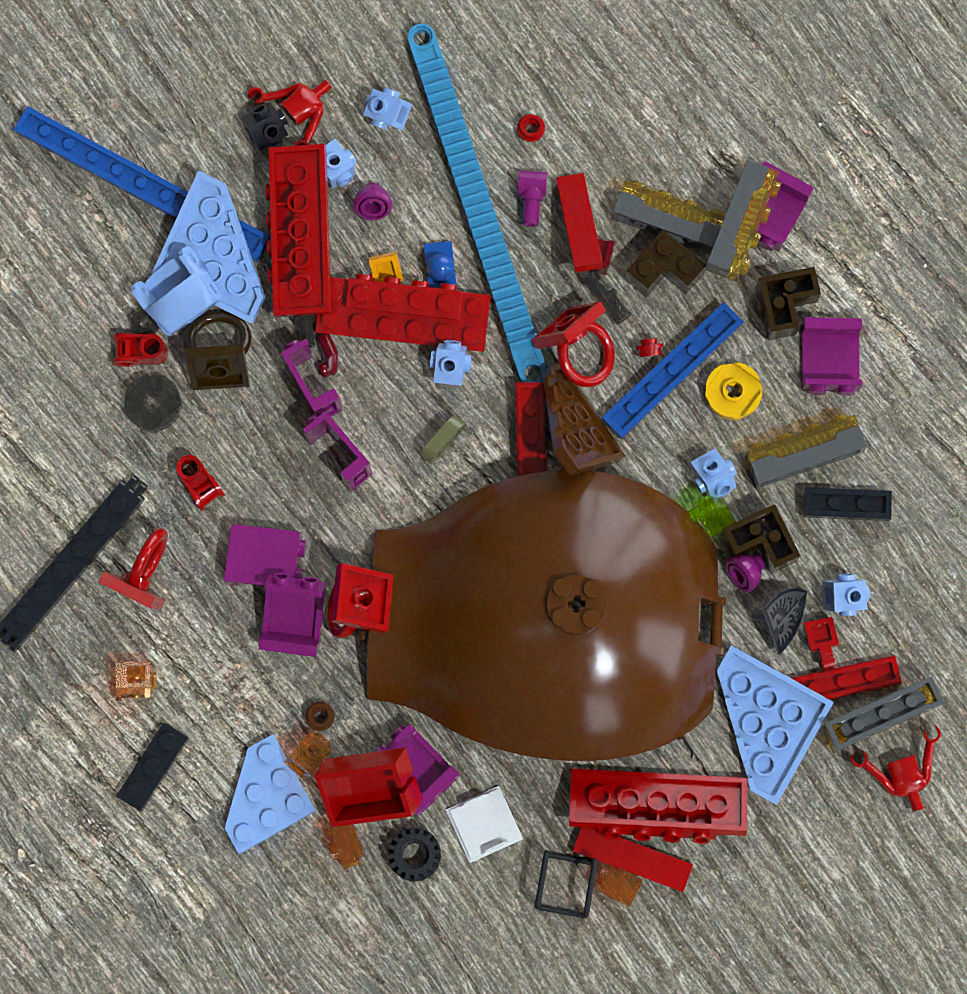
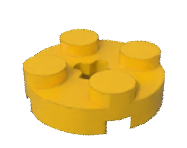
[705,363,762,421]

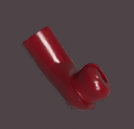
[318,334,338,378]

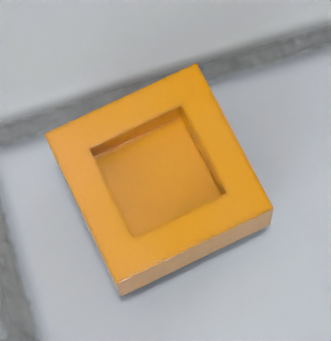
[369,251,403,282]

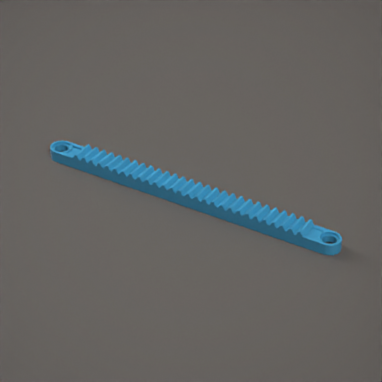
[408,23,547,382]

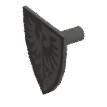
[751,588,807,655]

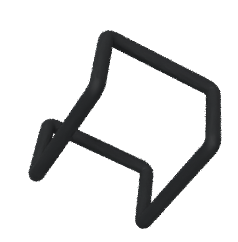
[534,850,598,918]

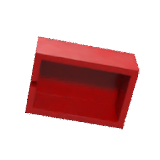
[314,747,423,827]

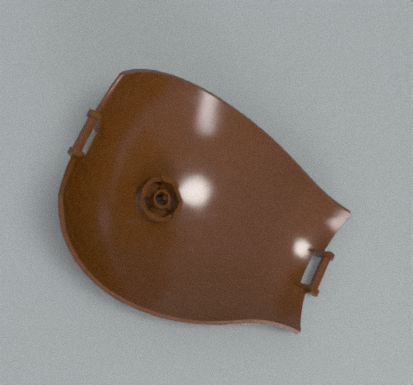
[358,470,726,761]

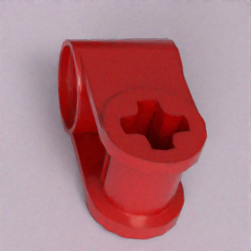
[113,333,169,367]
[176,455,225,511]

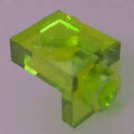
[688,496,736,537]

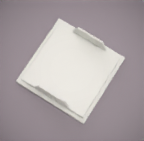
[446,786,523,863]

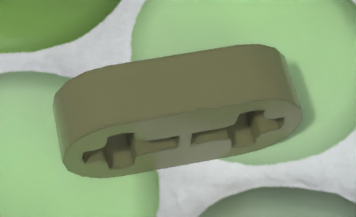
[420,415,466,464]

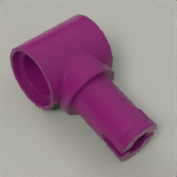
[518,170,547,227]

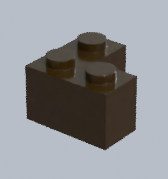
[625,229,706,298]
[756,267,821,341]
[720,504,801,574]

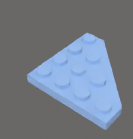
[152,171,266,323]
[717,645,834,805]

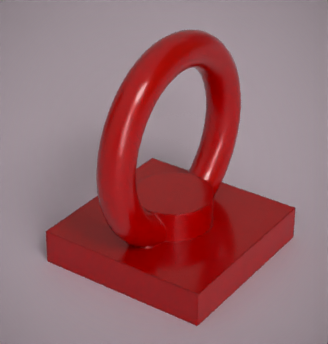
[531,301,615,388]
[99,528,168,610]
[327,563,394,639]

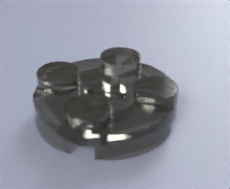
[124,375,183,433]

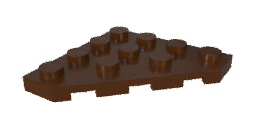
[542,364,626,476]

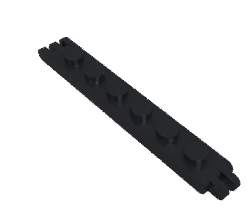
[0,475,148,653]

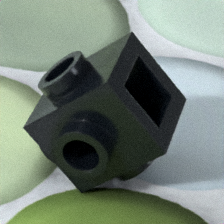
[240,102,288,151]

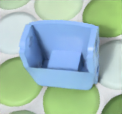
[131,246,222,336]

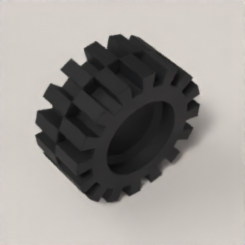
[388,827,441,882]

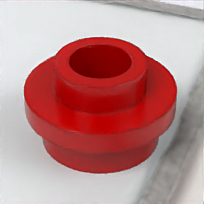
[517,114,545,142]
[635,338,664,357]

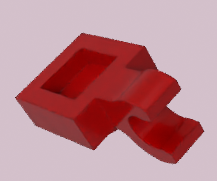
[803,617,839,671]

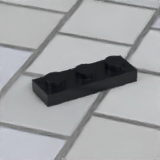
[803,487,892,521]
[116,722,190,812]

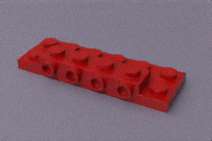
[265,144,332,317]
[315,274,491,352]
[569,769,747,844]

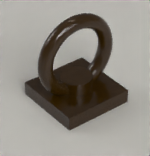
[184,311,252,390]

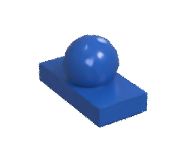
[424,241,457,289]

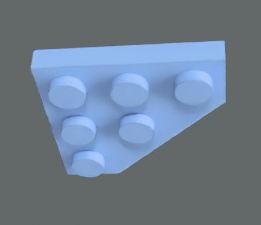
[225,734,316,855]

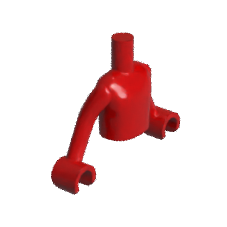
[248,80,332,146]
[850,726,941,812]

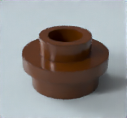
[305,702,335,731]

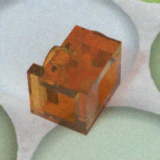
[115,661,157,701]
[283,732,332,781]
[324,824,365,870]
[596,867,643,908]

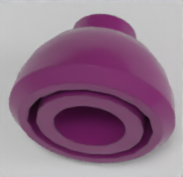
[353,183,393,221]
[726,554,765,592]

